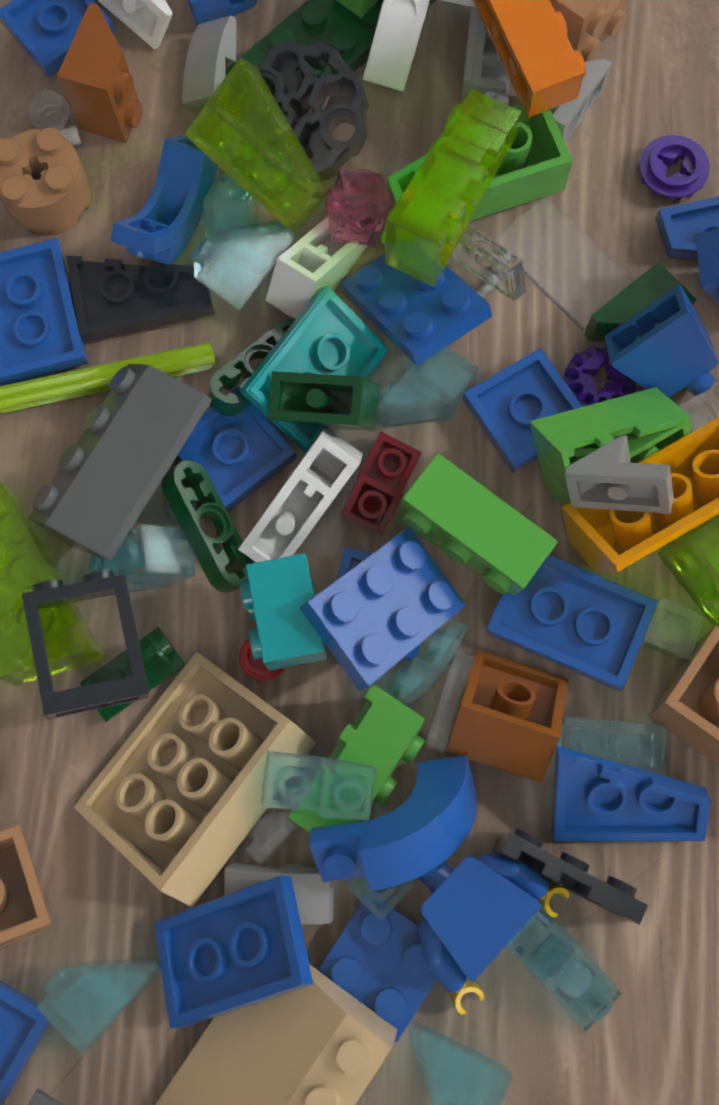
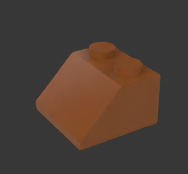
[57,3,143,143]
[445,649,569,783]

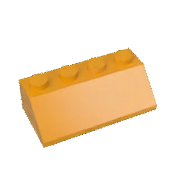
[561,417,719,573]

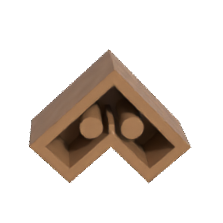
[550,0,628,62]

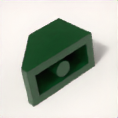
[584,262,697,343]
[268,371,379,431]

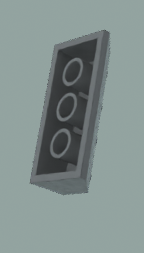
[28,364,212,561]

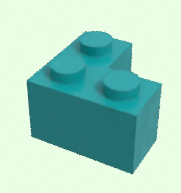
[240,553,327,671]

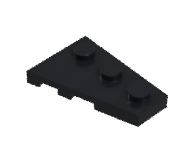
[66,255,215,342]
[492,829,648,925]

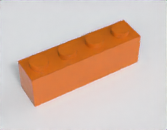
[473,0,586,118]

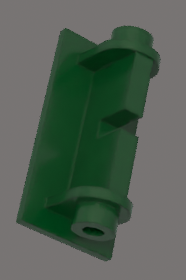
[79,626,186,722]

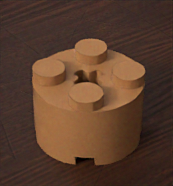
[0,127,92,236]

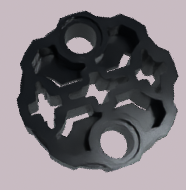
[238,41,369,182]

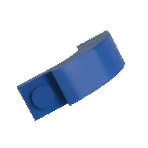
[111,135,221,265]
[309,755,477,891]

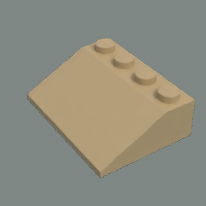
[73,652,317,907]
[155,964,397,1105]

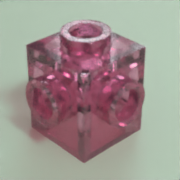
[325,168,393,246]

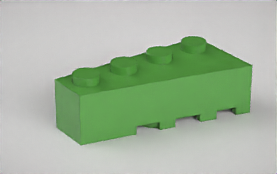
[387,103,573,243]

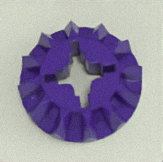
[638,135,710,202]
[563,345,637,407]

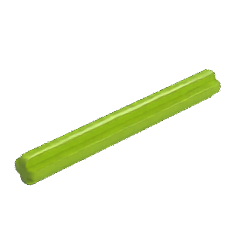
[0,342,216,413]

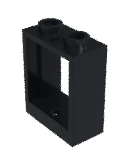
[21,570,149,720]

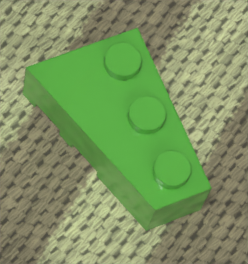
[530,387,692,506]
[395,453,558,596]
[288,684,426,833]

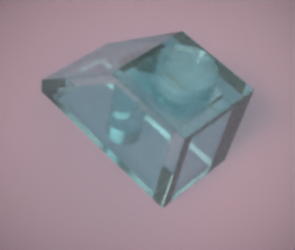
[192,220,295,310]
[36,958,161,1054]
[409,1019,513,1105]

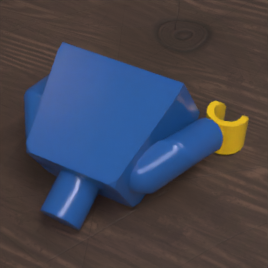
[418,853,570,1015]

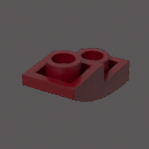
[340,431,422,536]

